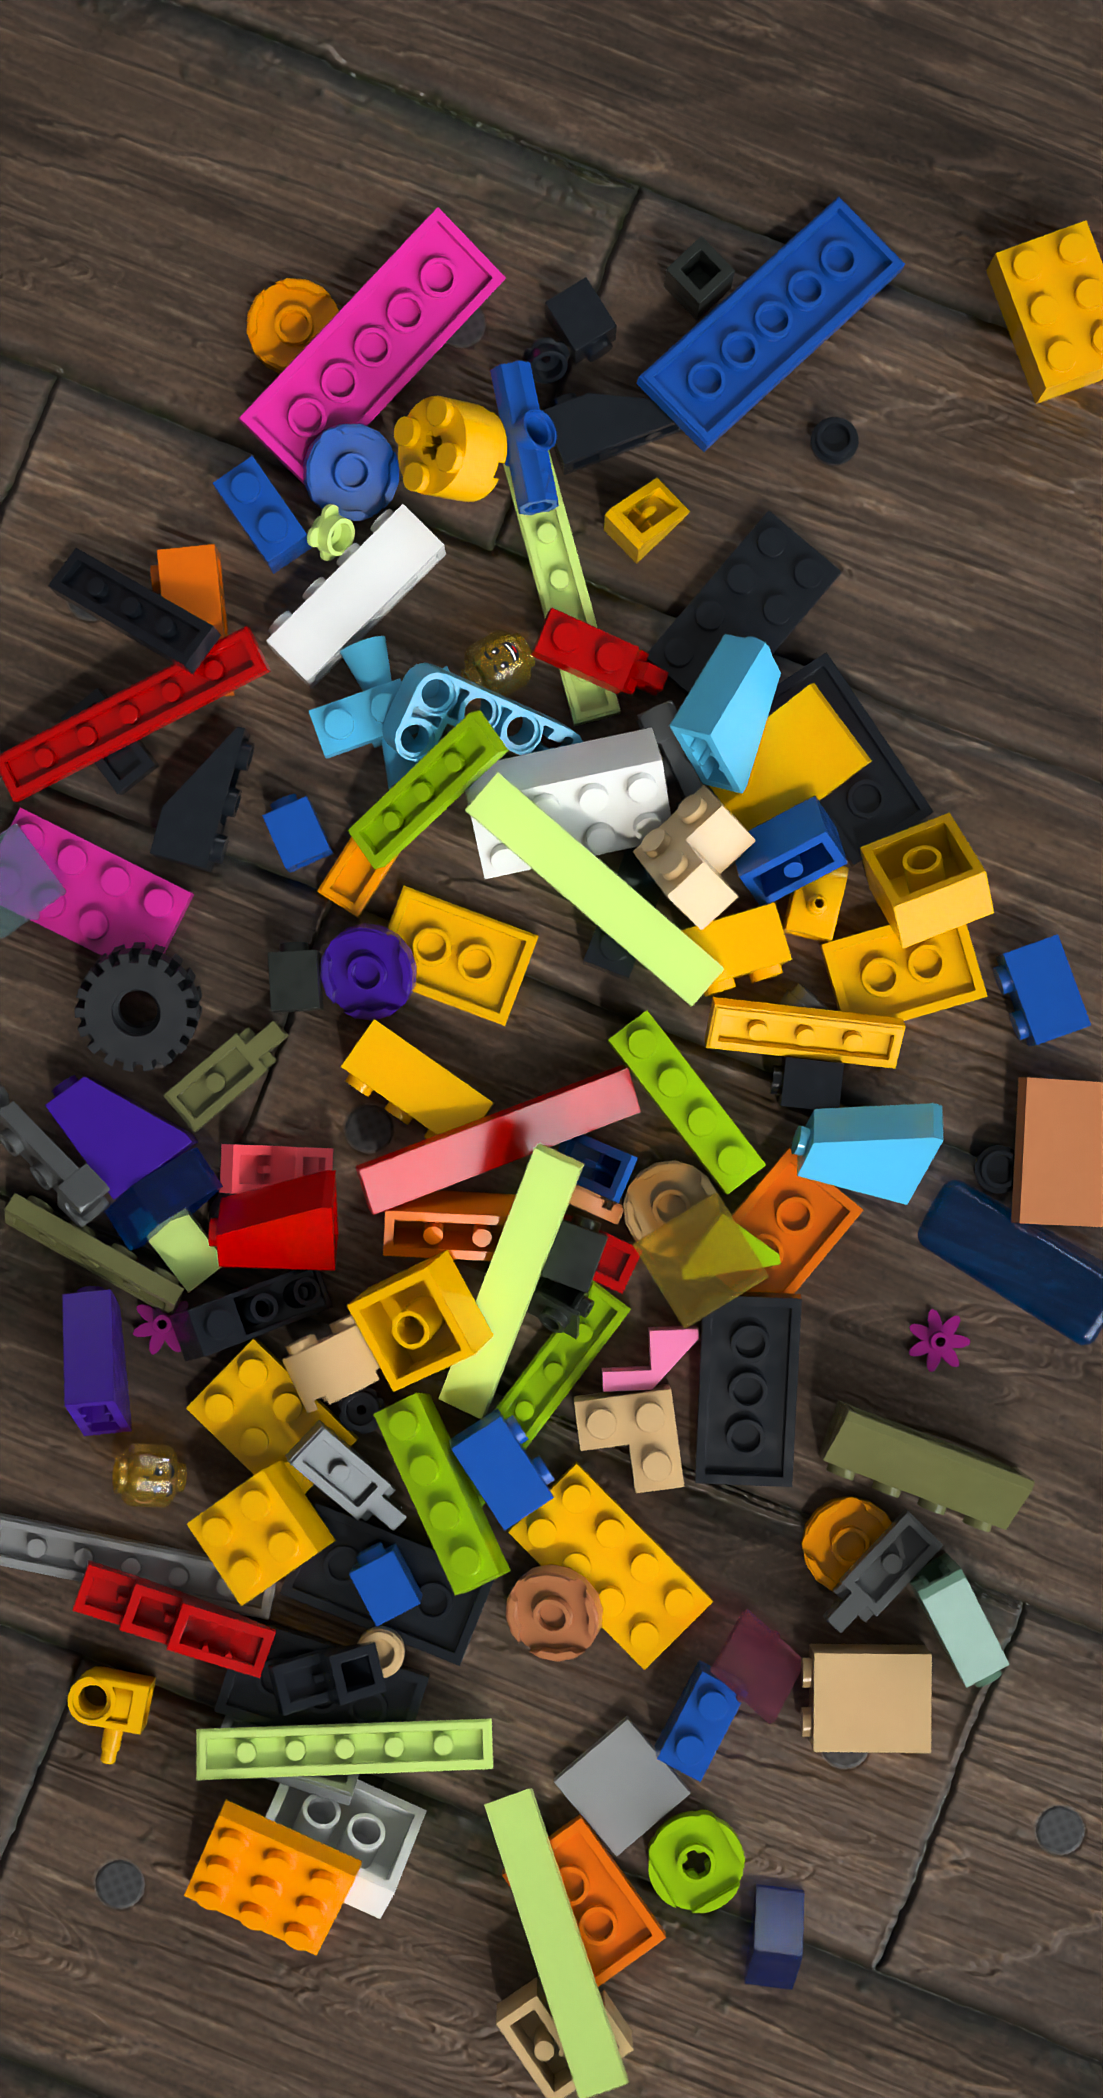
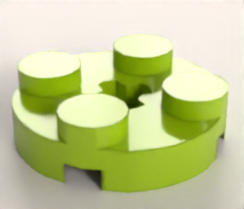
[648,1809,745,1913]

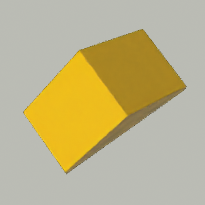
[604,478,690,564]

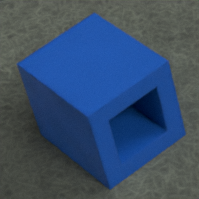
[262,794,334,873]
[349,1542,423,1627]

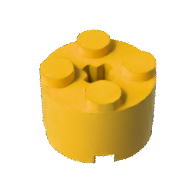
[394,396,508,502]

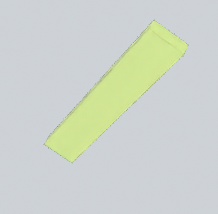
[502,450,621,726]
[465,772,725,1006]
[438,1143,584,1419]
[196,1718,493,1780]
[484,1788,629,2098]

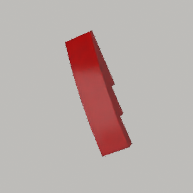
[72,1560,276,1678]

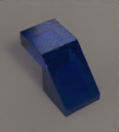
[104,1147,223,1251]

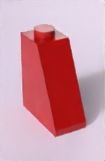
[208,1170,339,1271]

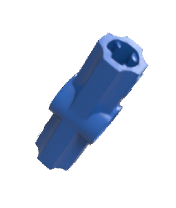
[490,360,559,515]

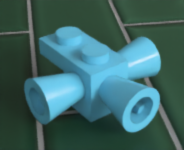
[309,636,449,789]

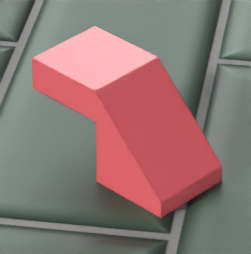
[219,1144,333,1193]

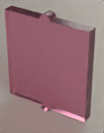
[710,1608,801,1724]

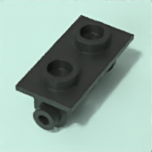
[526,1276,594,1339]

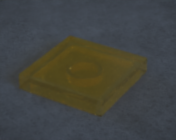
[632,1192,769,1329]

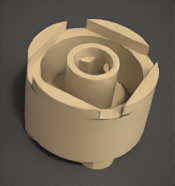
[282,1314,380,1413]

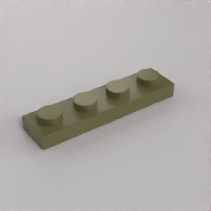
[5,1193,184,1316]

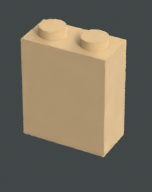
[800,1644,932,1753]

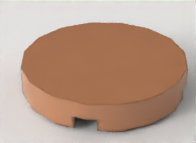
[569,1184,624,1225]
[506,1564,603,1662]

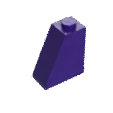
[45,1075,199,1200]
[63,1286,132,1436]

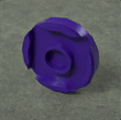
[320,923,417,1021]

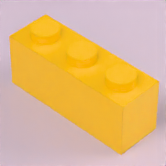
[341,1019,495,1139]

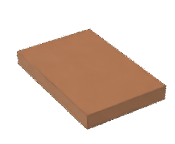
[1011,1077,1103,1227]

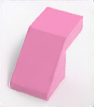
[602,1325,699,1392]

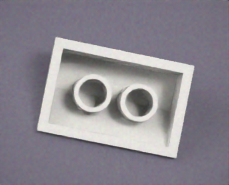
[265,1780,427,1919]

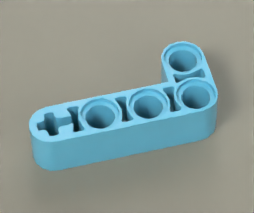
[382,663,583,761]

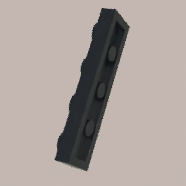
[48,548,221,674]

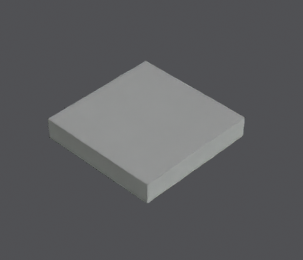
[554,1716,691,1857]

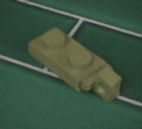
[163,1021,289,1133]

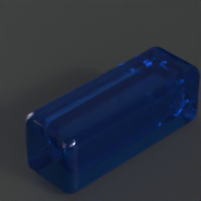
[918,1180,1103,1345]

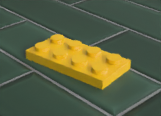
[508,1461,713,1670]

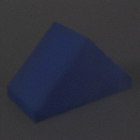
[744,1884,805,1990]

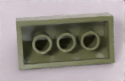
[818,1400,1035,1533]

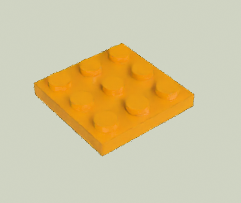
[184,1800,362,1956]

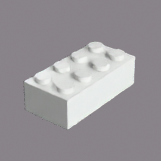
[466,727,671,879]

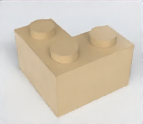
[633,785,756,930]
[574,1384,684,1493]
[496,1977,633,2098]

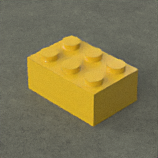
[986,220,1103,404]

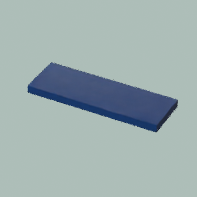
[636,196,905,452]

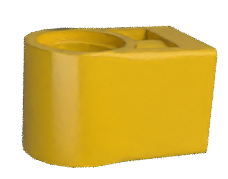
[782,866,849,943]
[68,1667,156,1764]

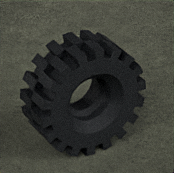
[75,942,202,1072]

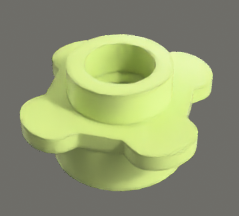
[307,504,355,561]

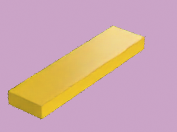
[704,997,906,1069]

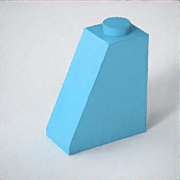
[669,634,781,794]
[791,1103,944,1205]

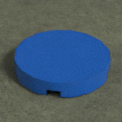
[303,424,399,521]

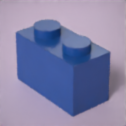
[213,456,312,574]
[735,796,848,907]
[993,934,1091,1047]
[449,1408,555,1530]
[655,1660,746,1782]

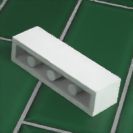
[266,504,446,689]

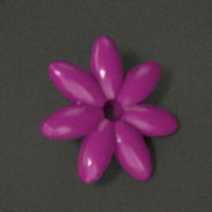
[133,1301,189,1355]
[908,1309,971,1372]

